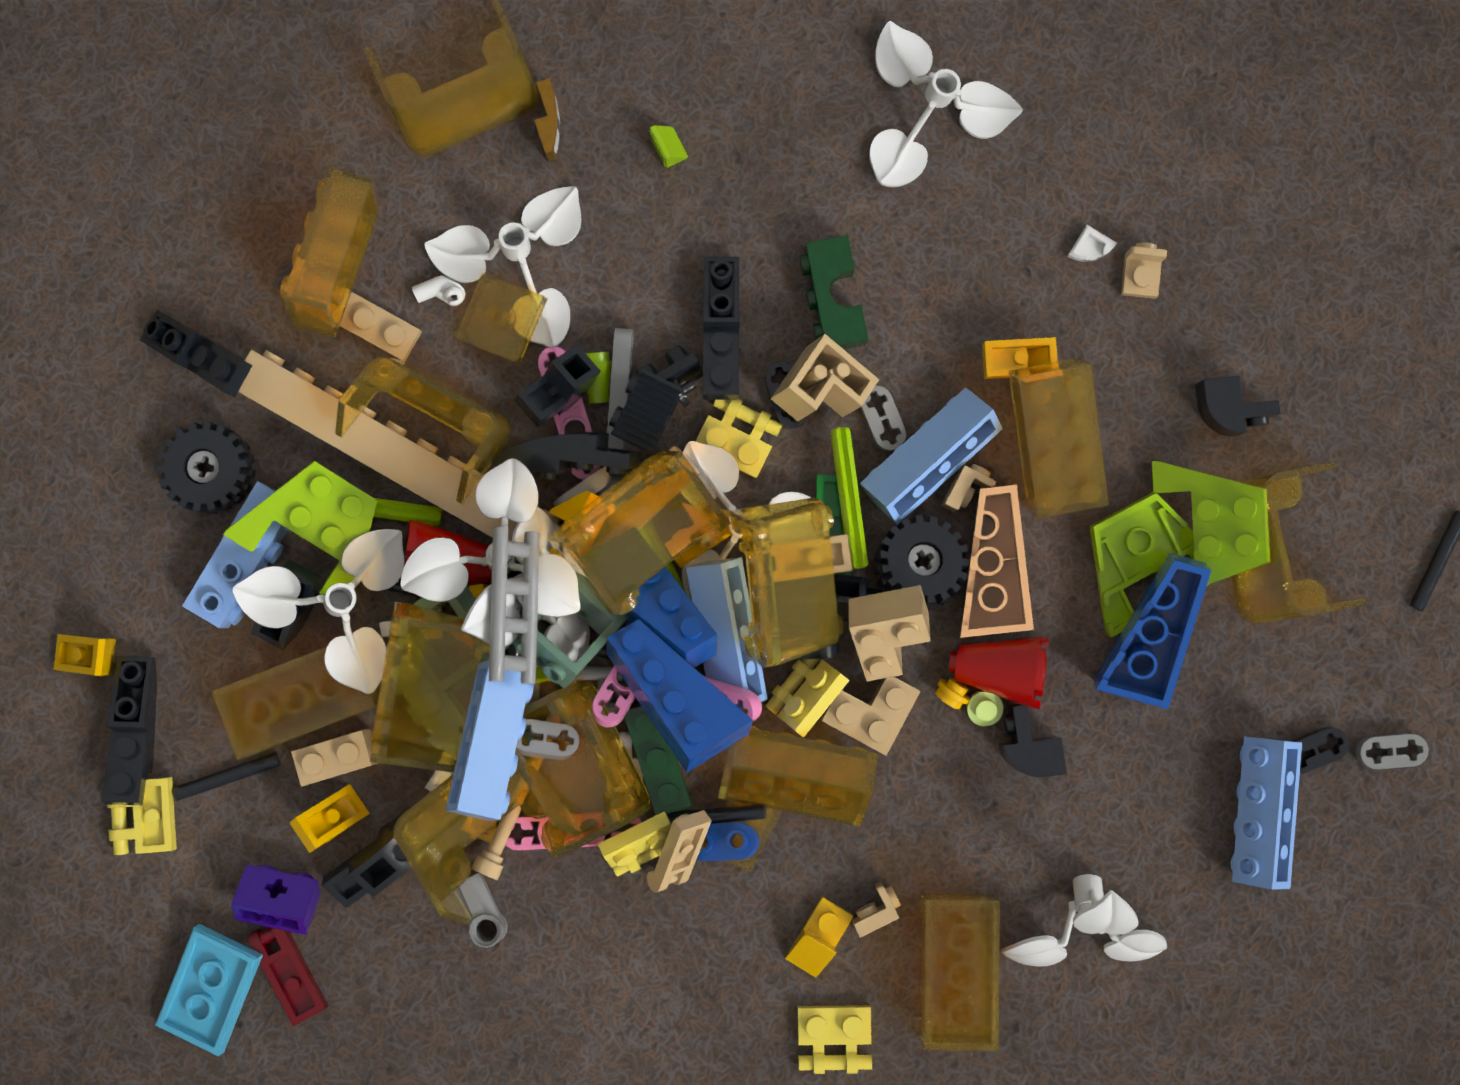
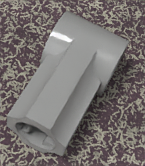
[451,873,508,948]

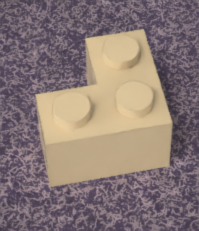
[771,334,879,421]
[849,585,931,681]
[820,677,921,756]

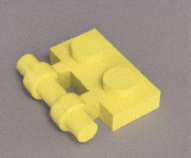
[695,399,783,479]
[765,659,849,738]
[107,777,177,855]
[598,811,672,877]
[798,1005,872,1074]

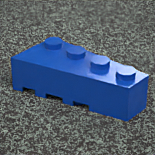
[573,528,717,668]
[1094,553,1211,709]
[606,619,753,773]

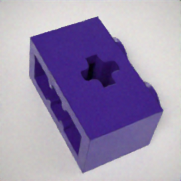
[231,865,320,935]

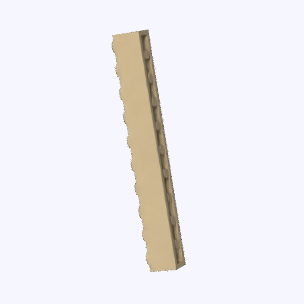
[238,349,562,541]

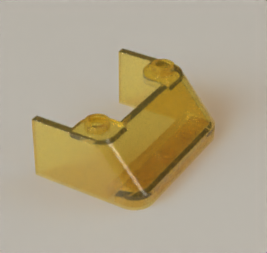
[363,0,539,157]
[335,357,511,504]
[1231,461,1366,624]
[394,749,583,924]

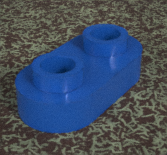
[696,822,759,862]

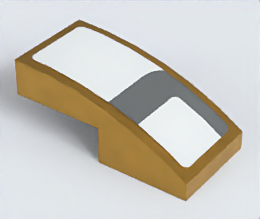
[534,78,560,162]

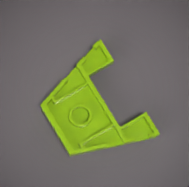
[223,461,377,595]
[1152,461,1270,585]
[1089,492,1210,638]

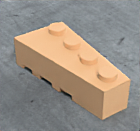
[960,485,1034,638]

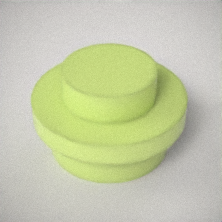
[967,690,1003,726]

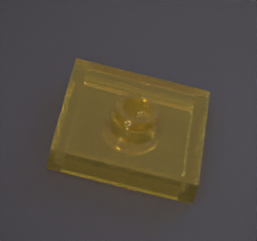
[455,273,547,364]

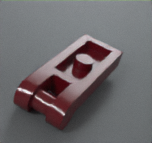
[248,927,329,1027]

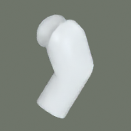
[412,275,465,306]

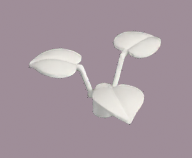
[869,21,1023,187]
[425,186,582,348]
[682,441,834,601]
[400,459,580,617]
[461,507,590,663]
[233,529,404,694]
[1001,874,1167,966]

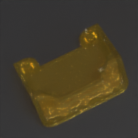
[548,451,731,616]
[730,497,843,668]
[370,601,490,773]
[515,680,650,860]

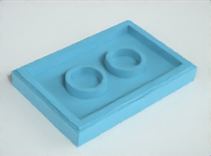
[155,924,263,1057]

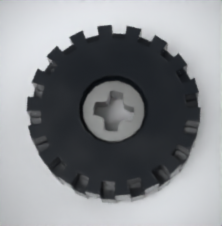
[156,421,256,514]
[874,515,970,611]

